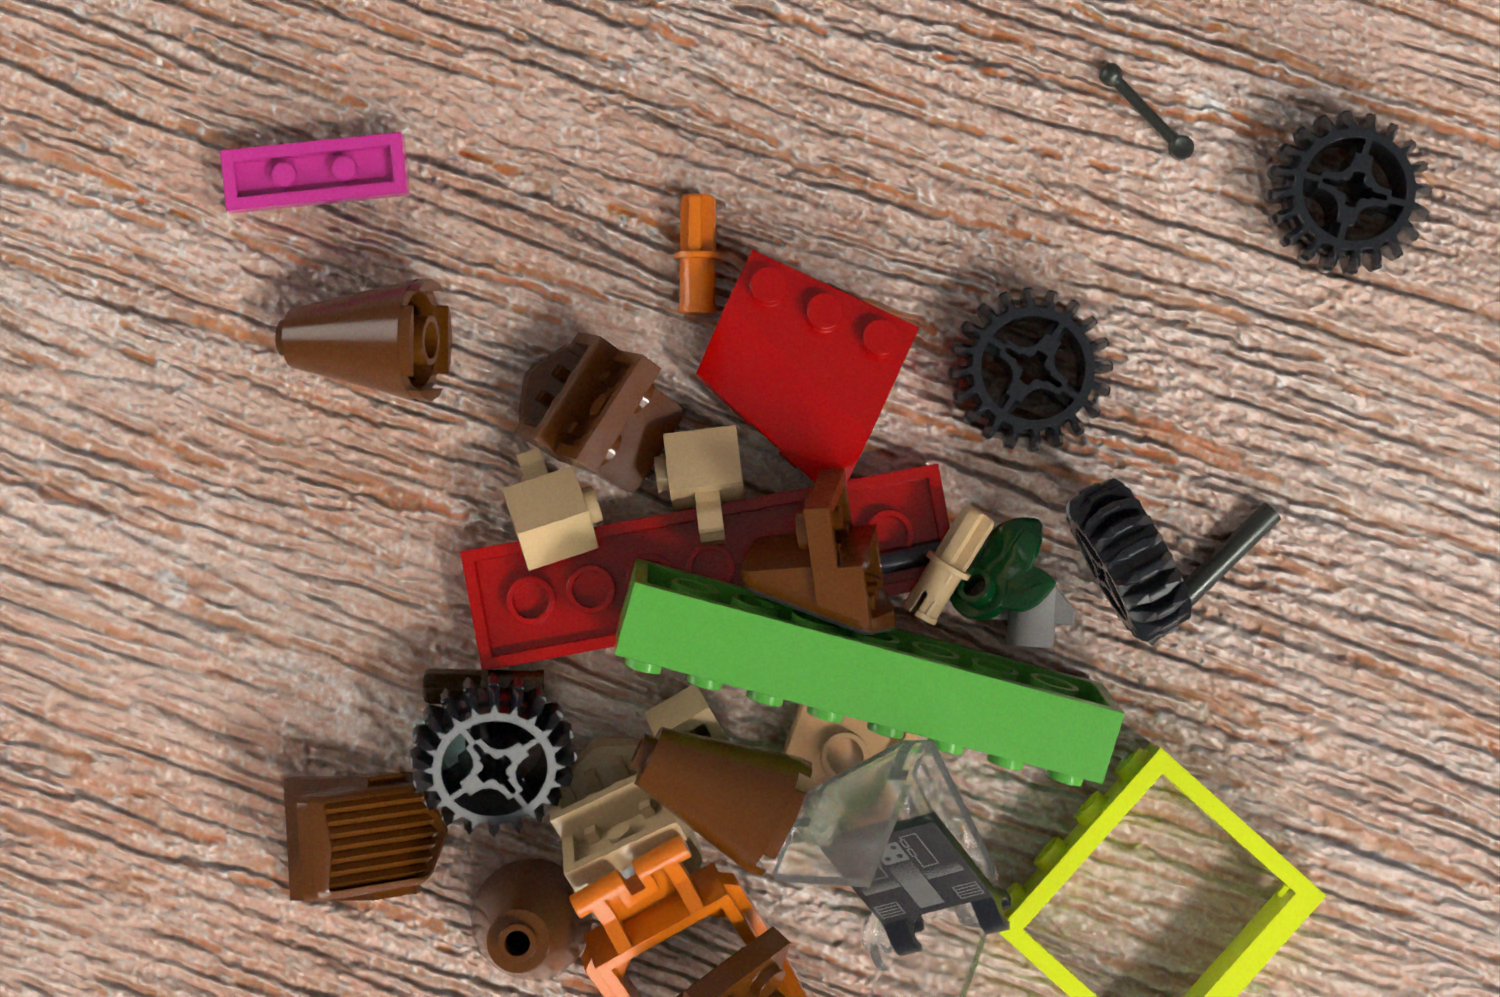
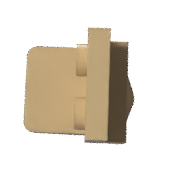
[549,738,703,892]

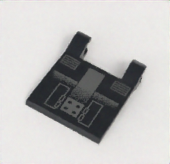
[822,811,1011,956]

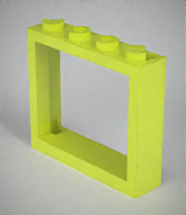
[998,743,1326,997]

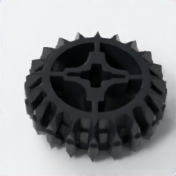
[1264,110,1433,276]
[947,287,1113,452]
[1066,478,1192,642]
[409,673,577,837]

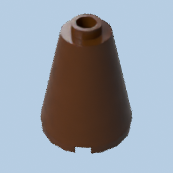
[275,279,452,402]
[629,727,813,876]
[471,859,592,980]

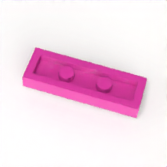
[220,132,410,214]

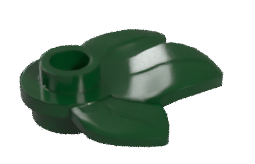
[950,517,1056,621]

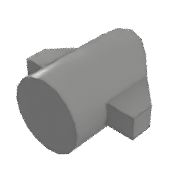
[991,585,1076,648]

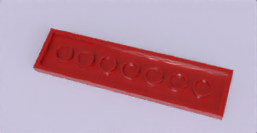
[460,464,950,670]

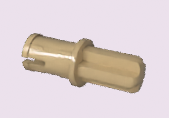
[901,505,994,625]

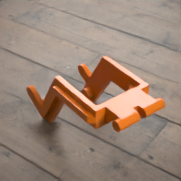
[569,834,807,997]

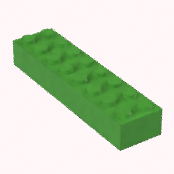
[615,558,1125,786]

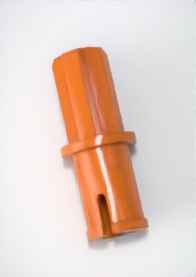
[674,193,721,315]

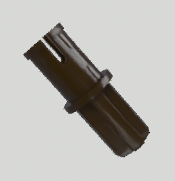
[422,668,544,704]

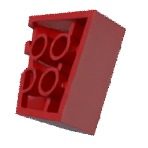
[695,249,920,483]

